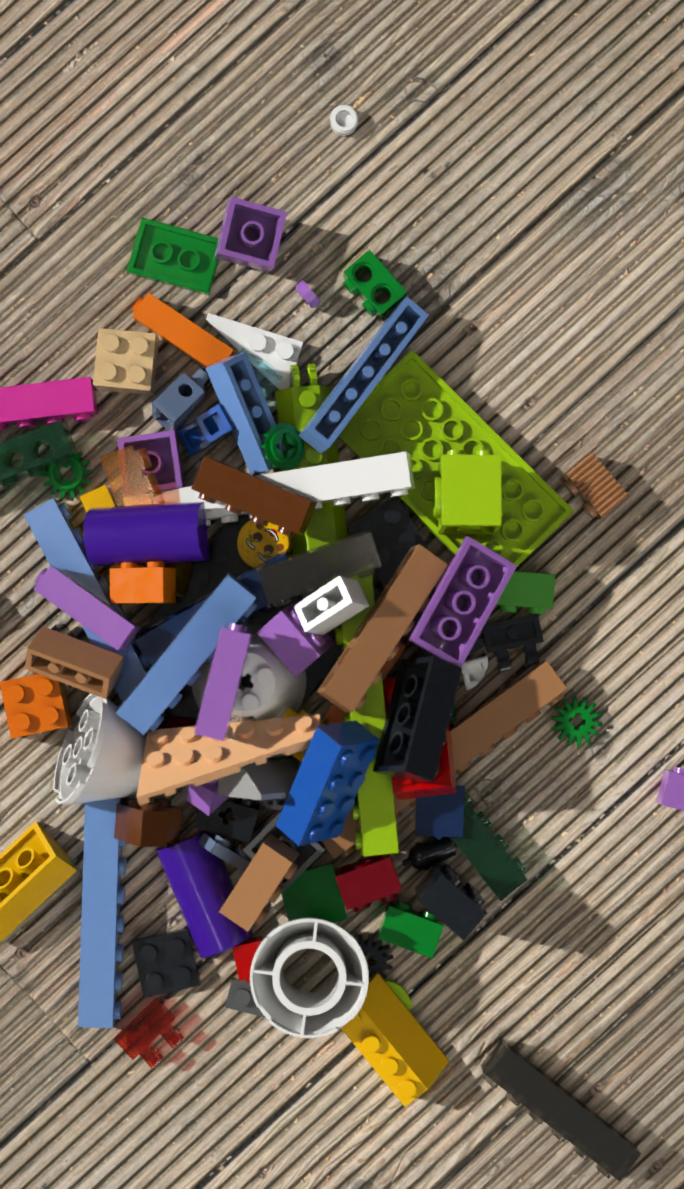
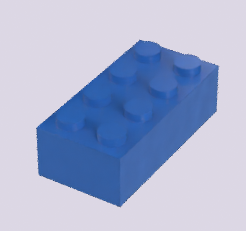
[276,720,380,846]

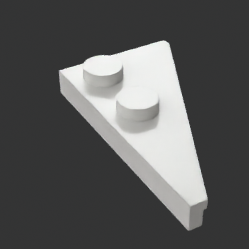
[206,313,303,390]

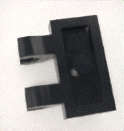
[482,614,544,672]

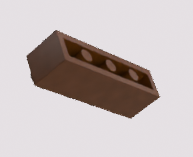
[191,456,317,538]

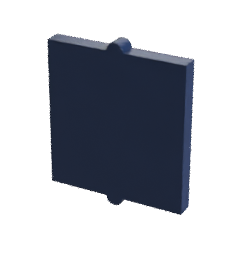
[415,786,465,840]

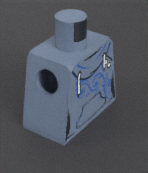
[152,369,211,432]

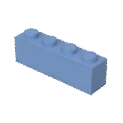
[206,352,286,474]

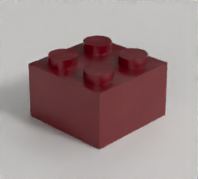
[335,854,402,912]

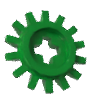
[41,448,93,499]
[551,696,603,747]

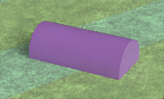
[408,536,517,667]

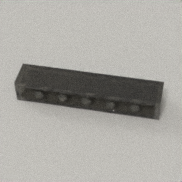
[480,1038,641,1181]

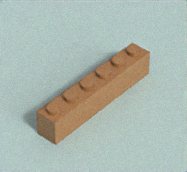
[317,545,448,712]

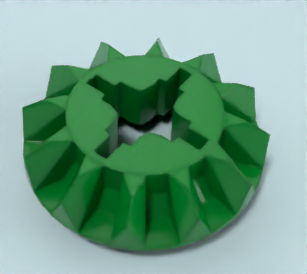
[261,423,304,470]

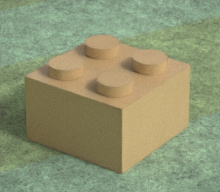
[93,328,160,396]

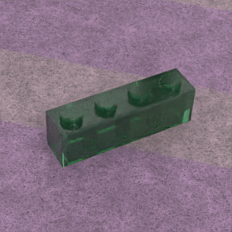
[451,791,528,901]

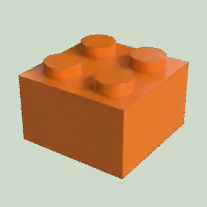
[0,674,74,739]

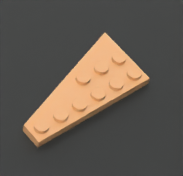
[136,714,322,806]

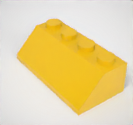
[0,821,77,943]
[341,972,449,1107]

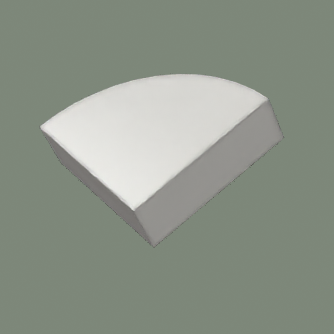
[461,655,488,690]

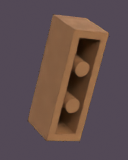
[25,626,124,699]
[219,834,299,932]

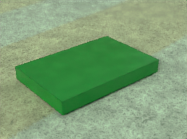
[127,217,220,296]

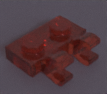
[114,997,184,1069]

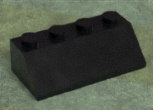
[372,656,462,782]

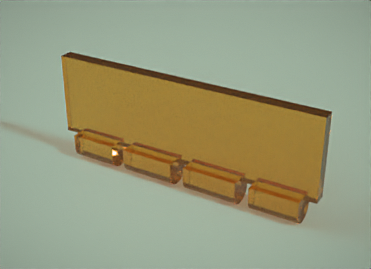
[100,445,165,566]

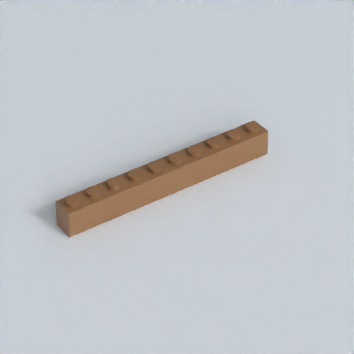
[321,660,567,859]

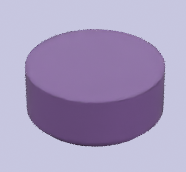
[295,280,321,308]

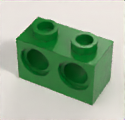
[343,250,407,320]

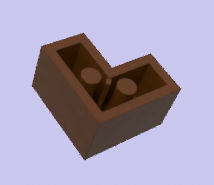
[114,798,182,847]

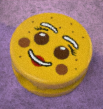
[237,520,292,568]

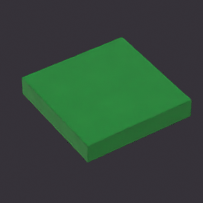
[281,862,348,923]

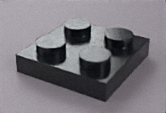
[132,928,201,998]

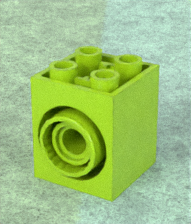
[433,450,502,535]

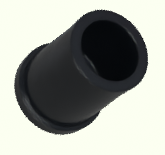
[402,837,456,870]

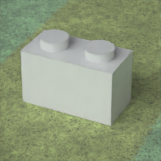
[294,576,369,635]

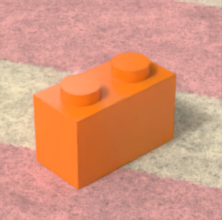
[110,562,176,604]

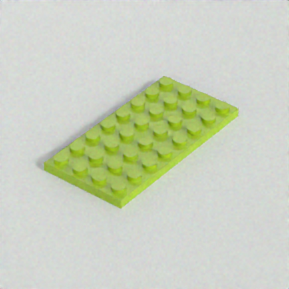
[338,350,574,568]

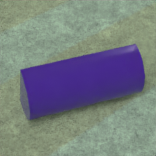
[84,502,210,566]
[156,830,253,958]

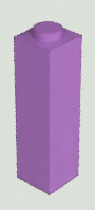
[33,565,141,652]
[194,623,252,741]

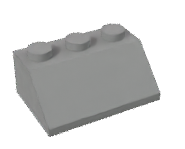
[217,753,302,800]

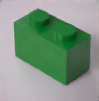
[377,900,444,958]

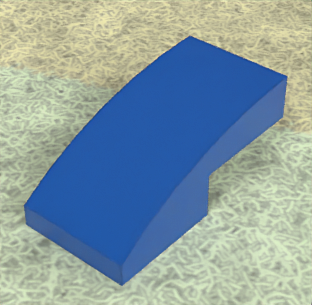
[177,404,234,457]

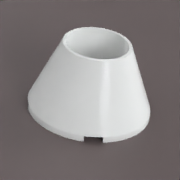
[250,918,369,1038]

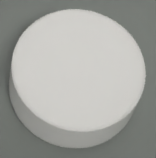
[330,105,358,136]

